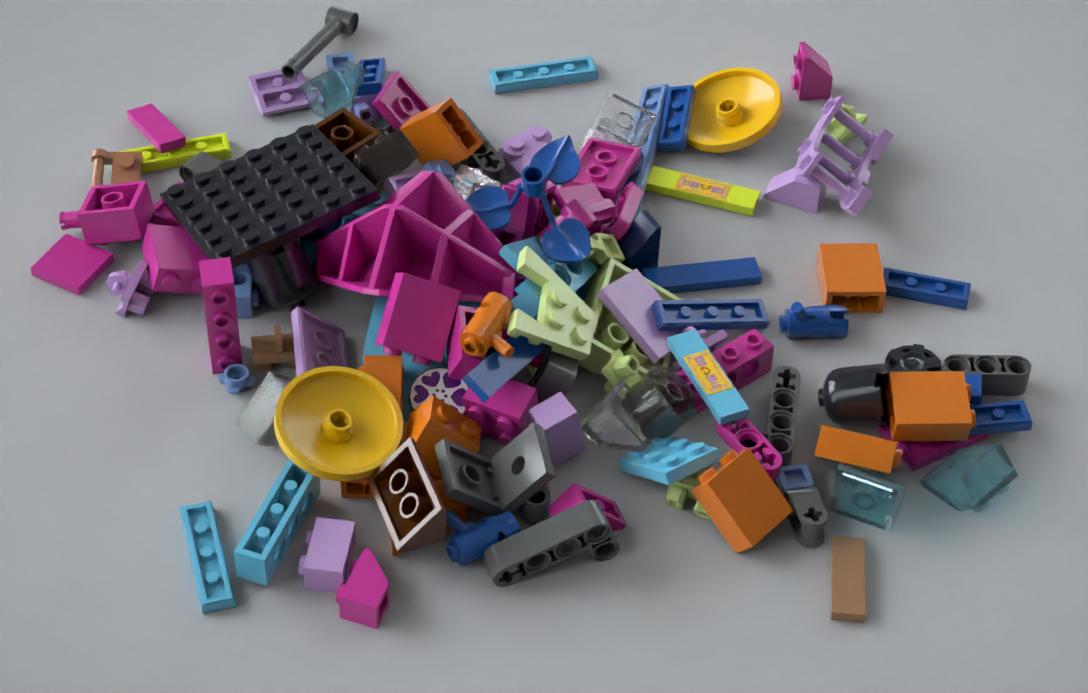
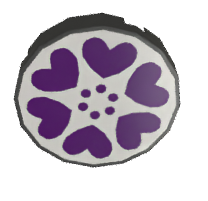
[409,367,468,415]

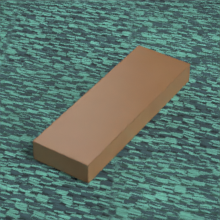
[831,535,866,623]

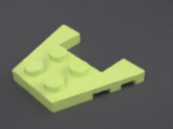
[507,246,595,361]

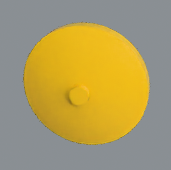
[687,67,783,153]
[274,366,403,481]

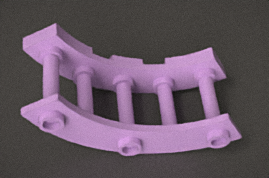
[796,95,894,216]

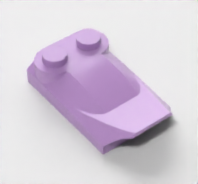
[498,126,561,188]

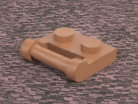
[88,148,143,192]

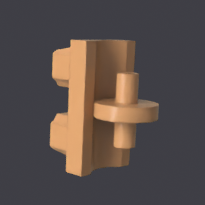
[251,325,296,372]

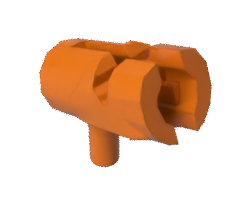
[459,292,515,358]

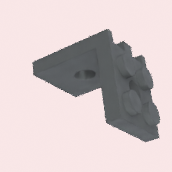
[435,422,556,515]

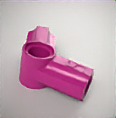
[538,197,615,241]

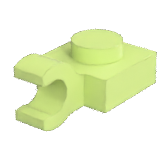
[587,233,625,264]

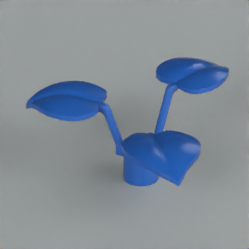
[465,135,591,263]

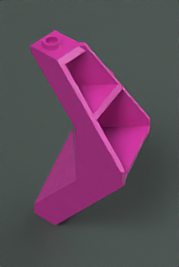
[315,171,526,302]

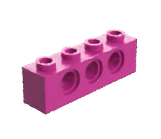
[199,257,242,374]
[660,329,774,424]

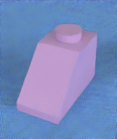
[763,167,829,214]

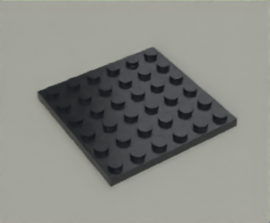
[160,124,381,269]

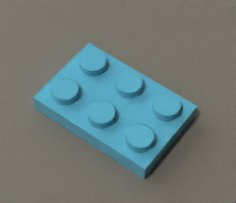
[618,434,721,485]

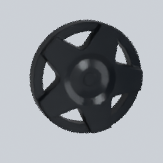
[884,343,942,373]

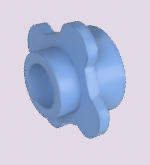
[219,364,255,394]

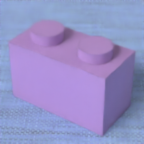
[528,392,586,467]
[299,517,357,593]

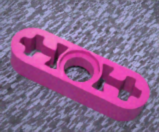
[604,182,644,241]
[715,417,782,480]

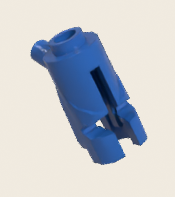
[779,302,849,338]
[446,509,521,566]

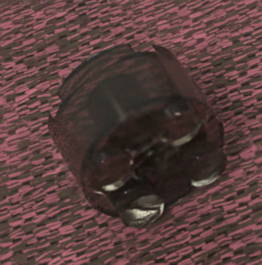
[621,365,697,440]

